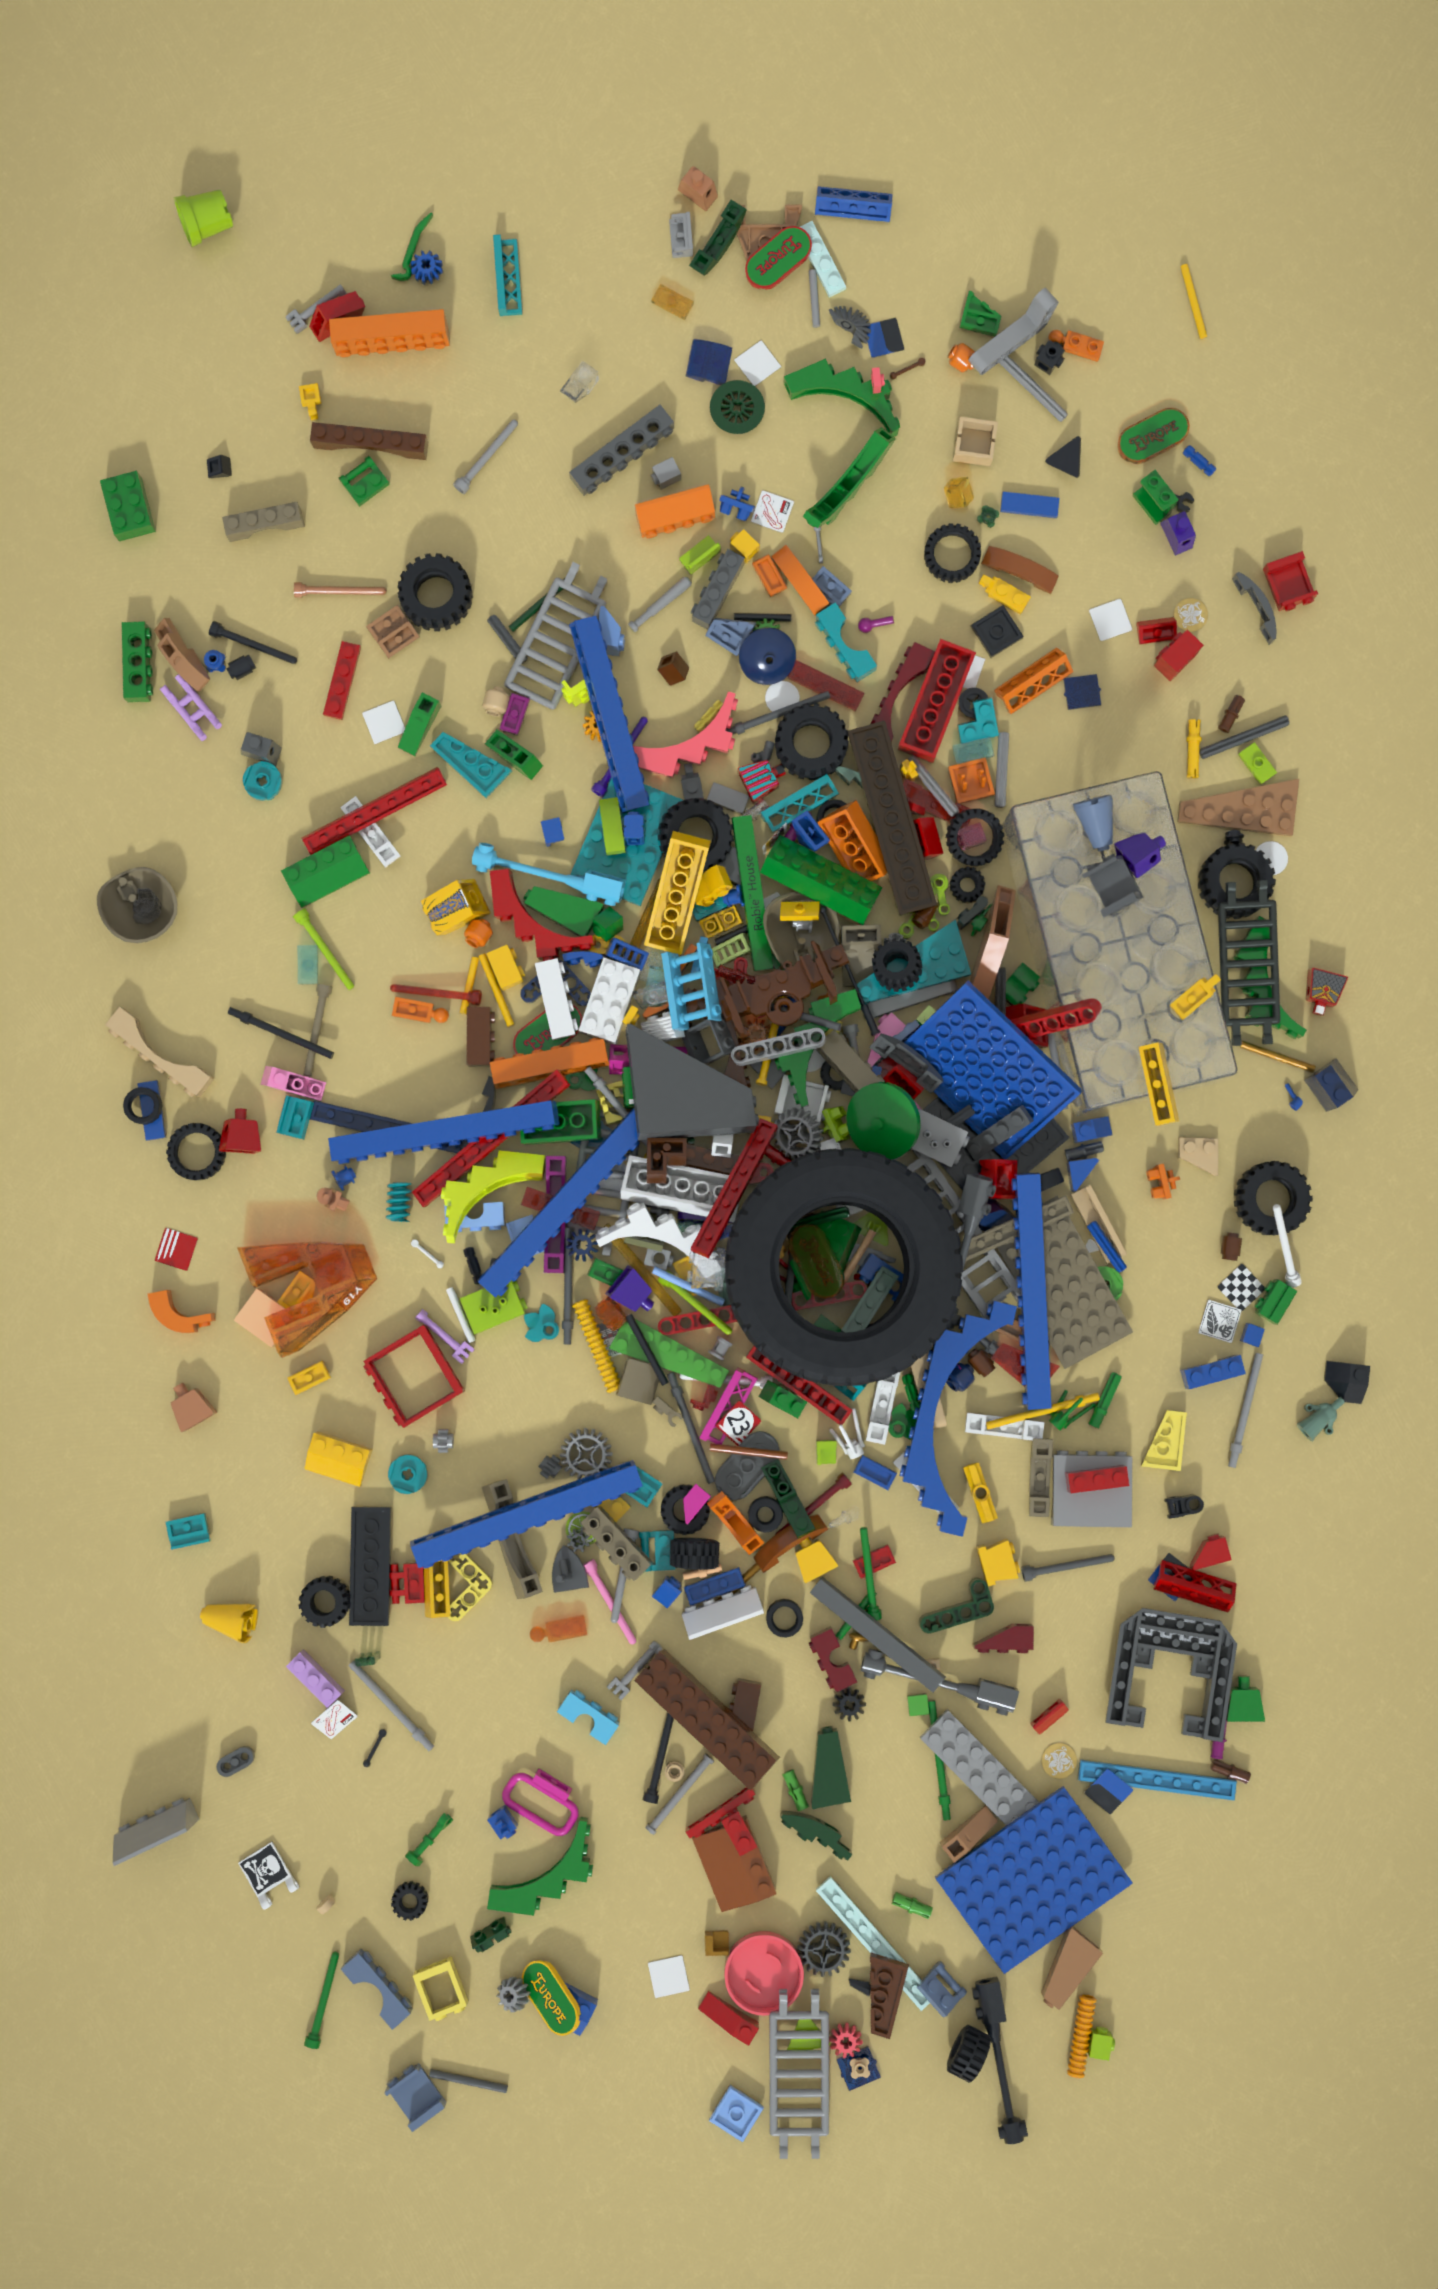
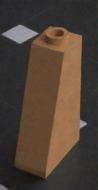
[1041,1926,1103,2010]

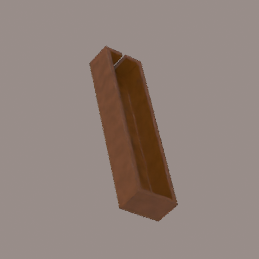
[634,1649,780,1791]

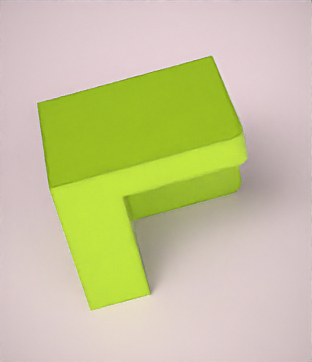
[816,1440,837,1465]

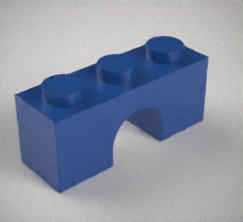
[1180,1355,1246,1389]

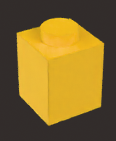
[730,529,760,564]

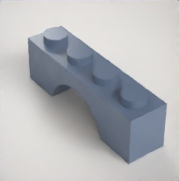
[341,1948,413,2030]

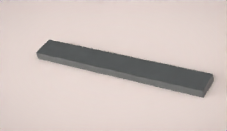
[810,1577,946,1693]

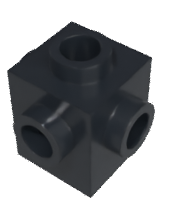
[1034,340,1065,375]

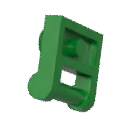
[338,455,390,507]

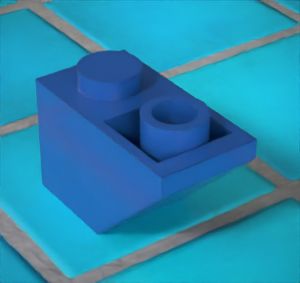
[652,1576,682,1608]

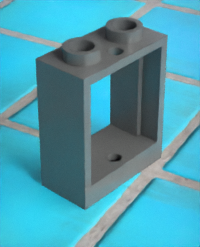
[682,1014,736,1065]

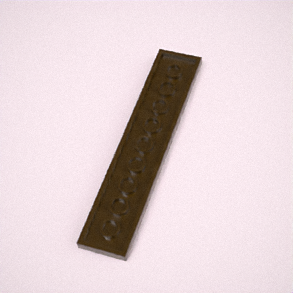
[848,720,937,916]

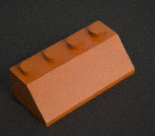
[635,484,715,538]
[817,800,887,881]

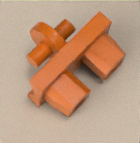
[1146,1164,1180,1199]

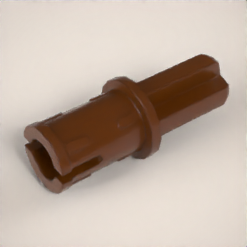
[1218,695,1245,733]
[1211,1759,1251,1784]

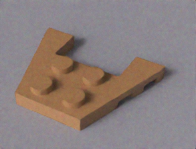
[736,205,802,262]

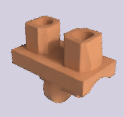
[316,1187,350,1211]

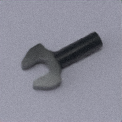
[1175,492,1194,513]

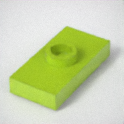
[1238,742,1277,785]

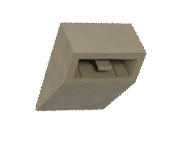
[841,925,881,987]

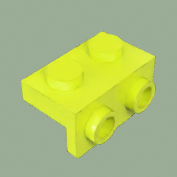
[561,679,590,707]

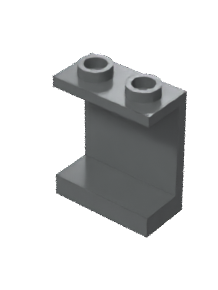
[1082,854,1144,918]

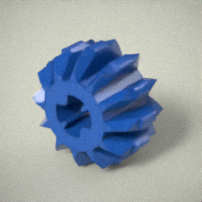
[411,250,443,284]

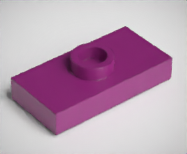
[499,693,530,736]

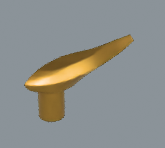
[849,1632,868,1650]

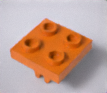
[948,757,995,805]

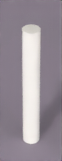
[446,1287,476,1343]

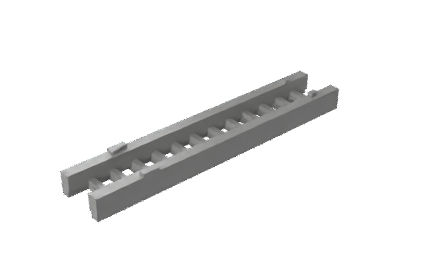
[894,1149,1020,1319]

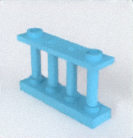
[661,942,722,1031]

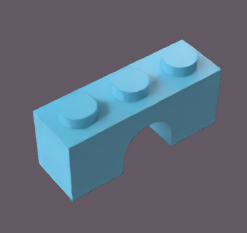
[557,1689,620,1745]

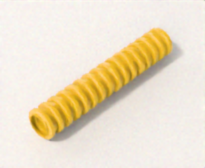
[572,1299,621,1393]

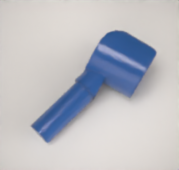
[1285,1083,1303,1111]

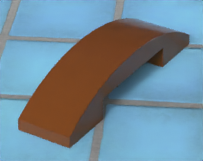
[981,546,1059,594]
[754,1514,828,1573]

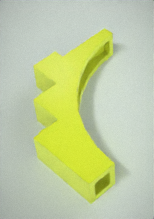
[441,1150,545,1243]

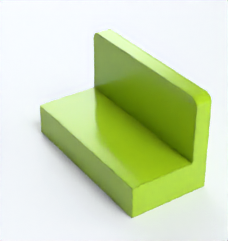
[679,535,721,575]

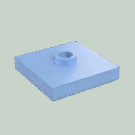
[709,2085,764,2142]

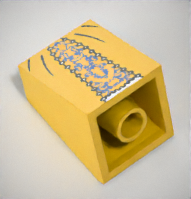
[421,879,491,935]

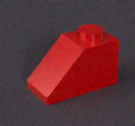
[1190,1533,1232,1570]

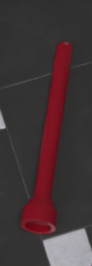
[775,1472,852,1535]

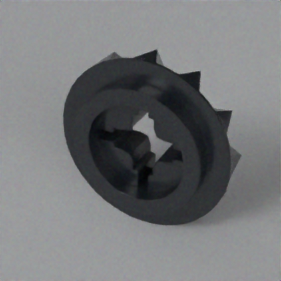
[958,688,988,719]

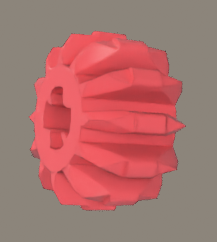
[829,2022,863,2058]

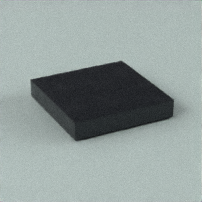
[971,605,1024,658]

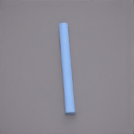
[652,1266,725,1306]

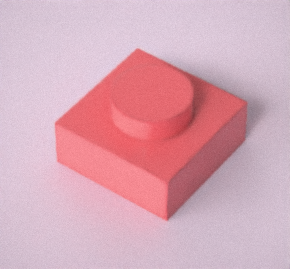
[871,367,885,394]

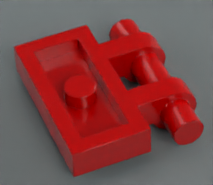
[390,1563,425,1604]

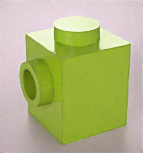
[1087,2026,1115,2061]

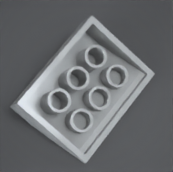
[112,1798,199,1866]

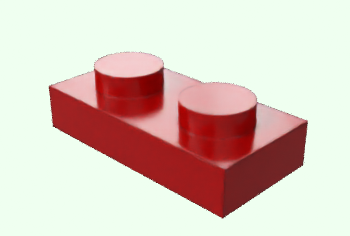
[721,1810,758,1857]

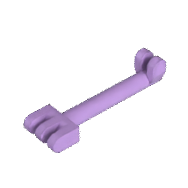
[415,1309,475,1364]

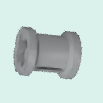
[708,1336,733,1361]

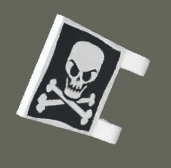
[238,1842,299,1909]

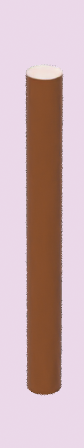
[710,1443,788,1460]

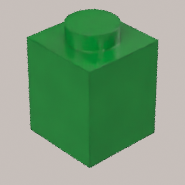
[593,907,624,942]

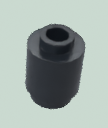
[227,655,256,681]

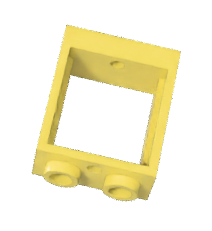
[413,1956,468,2021]

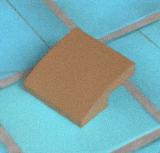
[366,605,420,659]

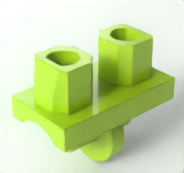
[822,1106,850,1143]

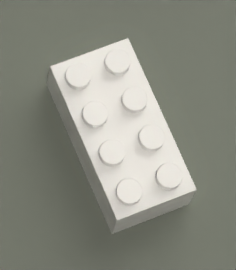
[579,957,641,1045]

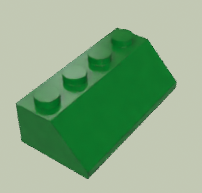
[281,835,370,908]

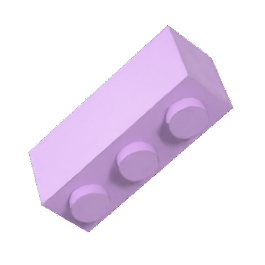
[286,1649,345,1708]

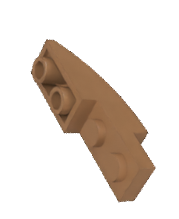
[154,618,210,691]

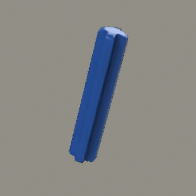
[1087,1221,1127,1273]

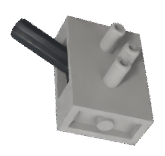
[912,1105,975,1167]

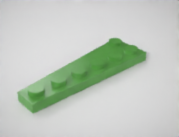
[609,1315,730,1388]

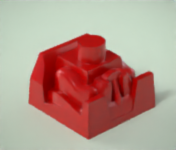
[978,1159,1018,1199]

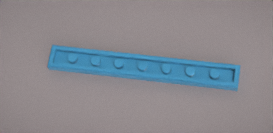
[1078,1759,1237,1801]

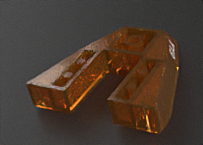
[237,1241,377,1358]

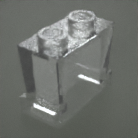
[687,1247,726,1291]

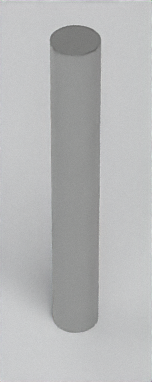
[809,270,820,328]

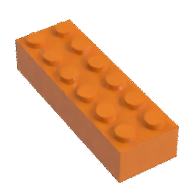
[329,309,450,357]

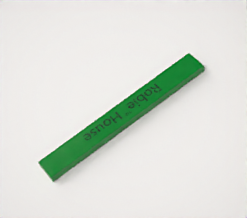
[731,815,773,971]

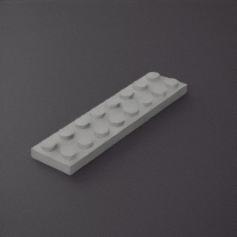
[920,1709,1039,1826]

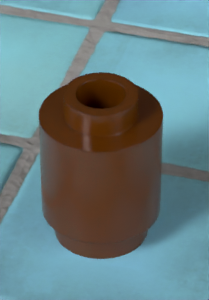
[1220,1232,1242,1261]
[967,1348,996,1377]

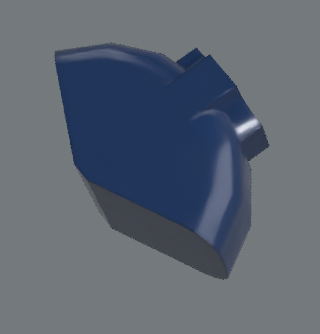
[978,1199,1016,1231]

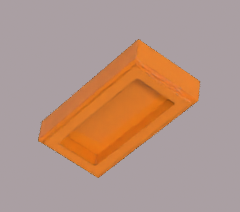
[752,554,787,597]

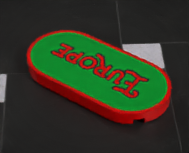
[745,226,812,290]
[513,1005,582,1055]

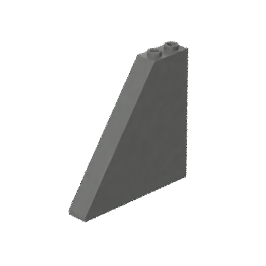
[626,1024,759,1141]

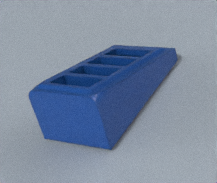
[604,937,649,971]

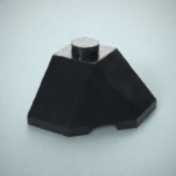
[1324,1361,1370,1404]

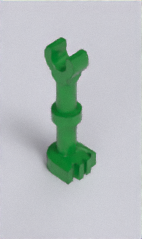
[405,1813,454,1866]

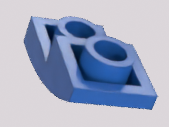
[562,951,603,968]

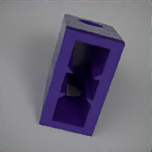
[1160,511,1196,556]
[1114,832,1166,878]
[605,1265,654,1312]

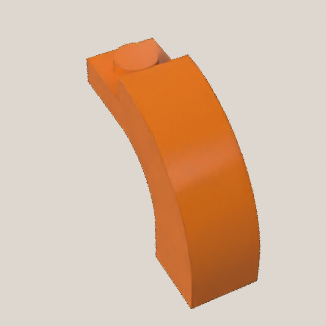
[147,1290,216,1333]
[707,1491,765,1555]

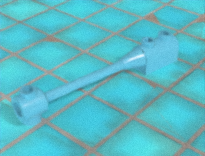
[472,843,627,906]

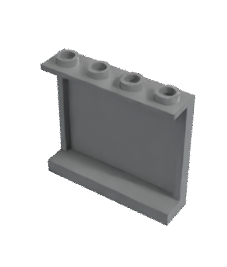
[1051,1450,1132,1527]

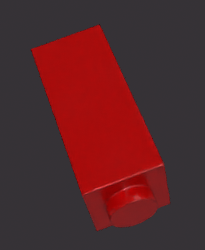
[309,291,365,342]

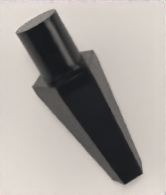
[849,1978,871,1997]

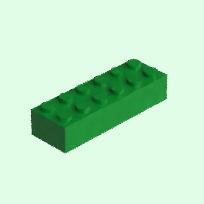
[760,835,883,925]

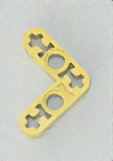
[448,1553,493,1621]

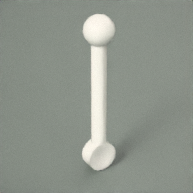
[411,1240,444,1268]

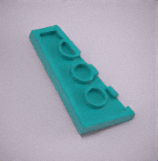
[430,732,512,799]

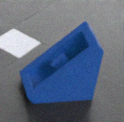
[791,811,830,852]
[1066,1158,1099,1192]

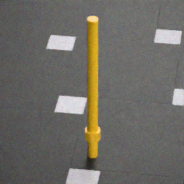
[986,1393,1100,1430]

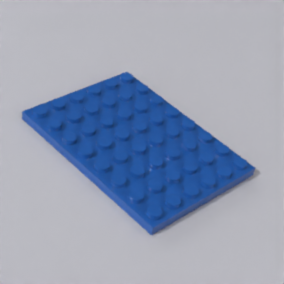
[904,981,1083,1160]
[935,1786,1133,1974]

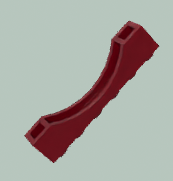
[870,642,935,742]

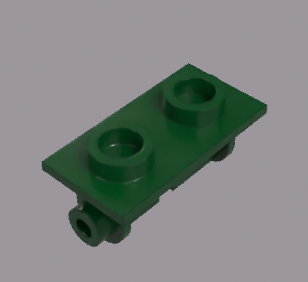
[470,1917,512,1953]

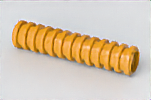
[1067,1994,1097,2078]

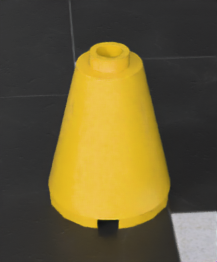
[200,1604,258,1643]

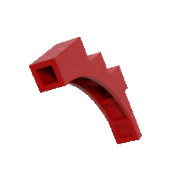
[490,869,596,961]

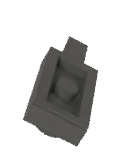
[681,763,704,819]

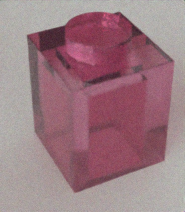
[957,822,987,851]

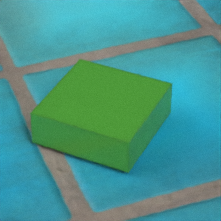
[907,1694,929,1716]

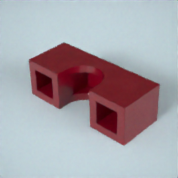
[809,1626,857,1692]

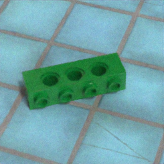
[122,621,153,702]

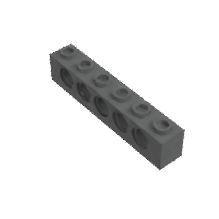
[569,404,674,496]

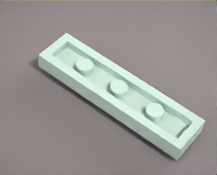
[800,221,846,298]

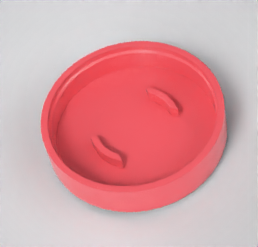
[724,1931,804,2016]

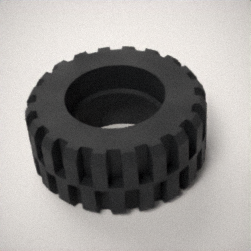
[398,553,473,631]
[775,703,849,780]
[657,798,734,871]
[1198,843,1276,919]
[1234,1161,1313,1236]

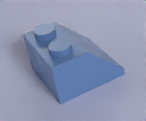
[599,606,625,656]

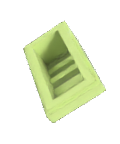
[712,933,751,967]

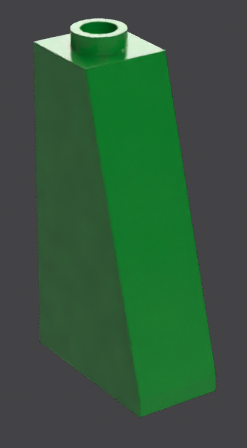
[523,886,604,937]

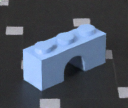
[444,1202,506,1232]

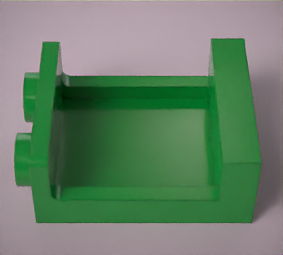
[1132,470,1179,525]

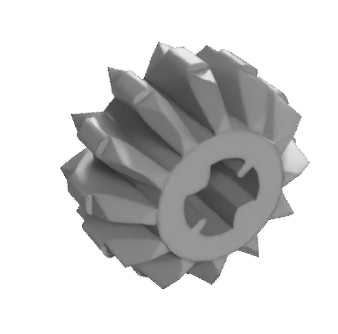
[496,1976,531,2012]

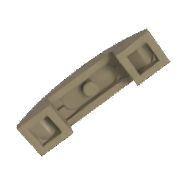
[1029,1438,1053,1517]

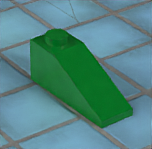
[485,729,543,780]

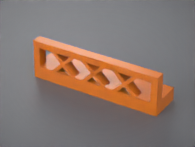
[994,648,1073,714]

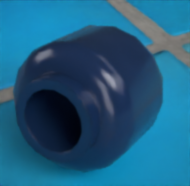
[946,1363,975,1392]

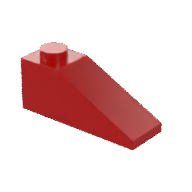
[698,1991,759,2046]

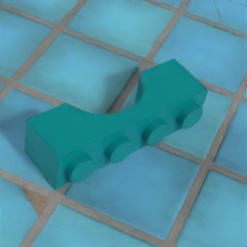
[815,602,877,682]

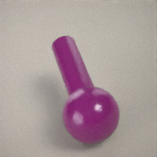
[858,616,894,633]

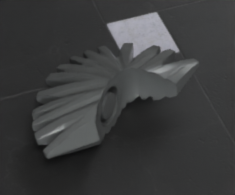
[829,306,871,349]

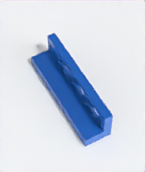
[815,186,893,222]

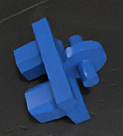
[719,487,755,521]

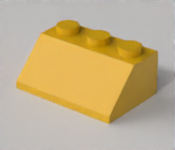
[305,1432,373,1487]

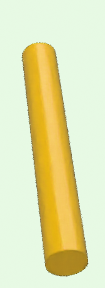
[459,957,479,1015]

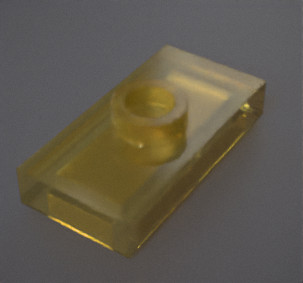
[652,284,694,320]

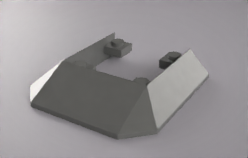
[1105,1608,1237,1742]

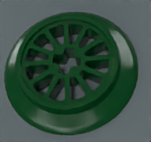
[710,380,765,434]

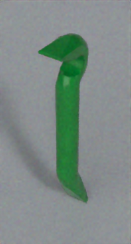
[391,212,433,281]

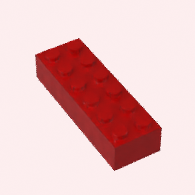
[897,638,976,763]

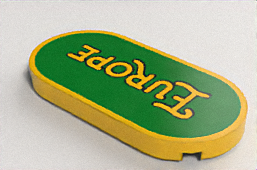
[522,1960,581,2036]

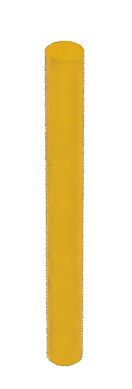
[1180,264,1207,339]
[478,953,514,1027]

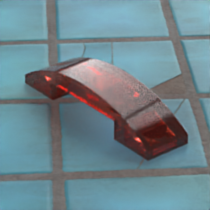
[903,778,971,828]
[521,1186,601,1230]

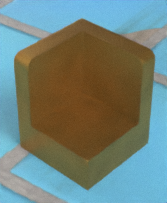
[705,1930,729,1956]

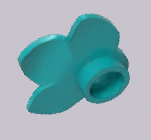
[524,1304,559,1342]

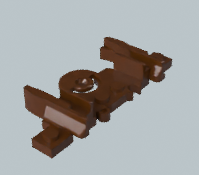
[697,940,849,1040]

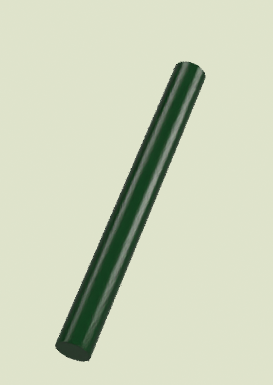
[508,577,566,632]

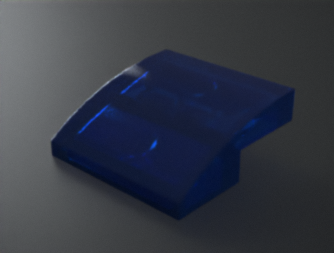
[686,339,732,385]

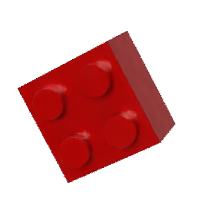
[1154,629,1204,682]

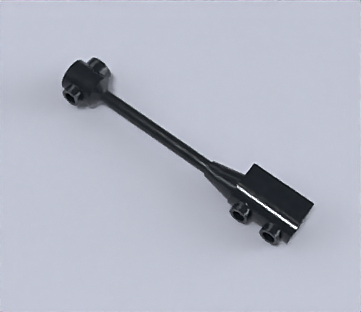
[972,1977,1028,2144]

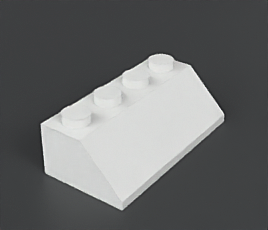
[682,1585,764,1640]

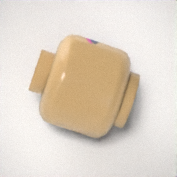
[482,686,510,717]

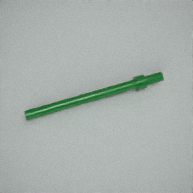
[928,1700,951,1821]

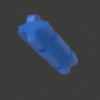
[1183,445,1216,476]

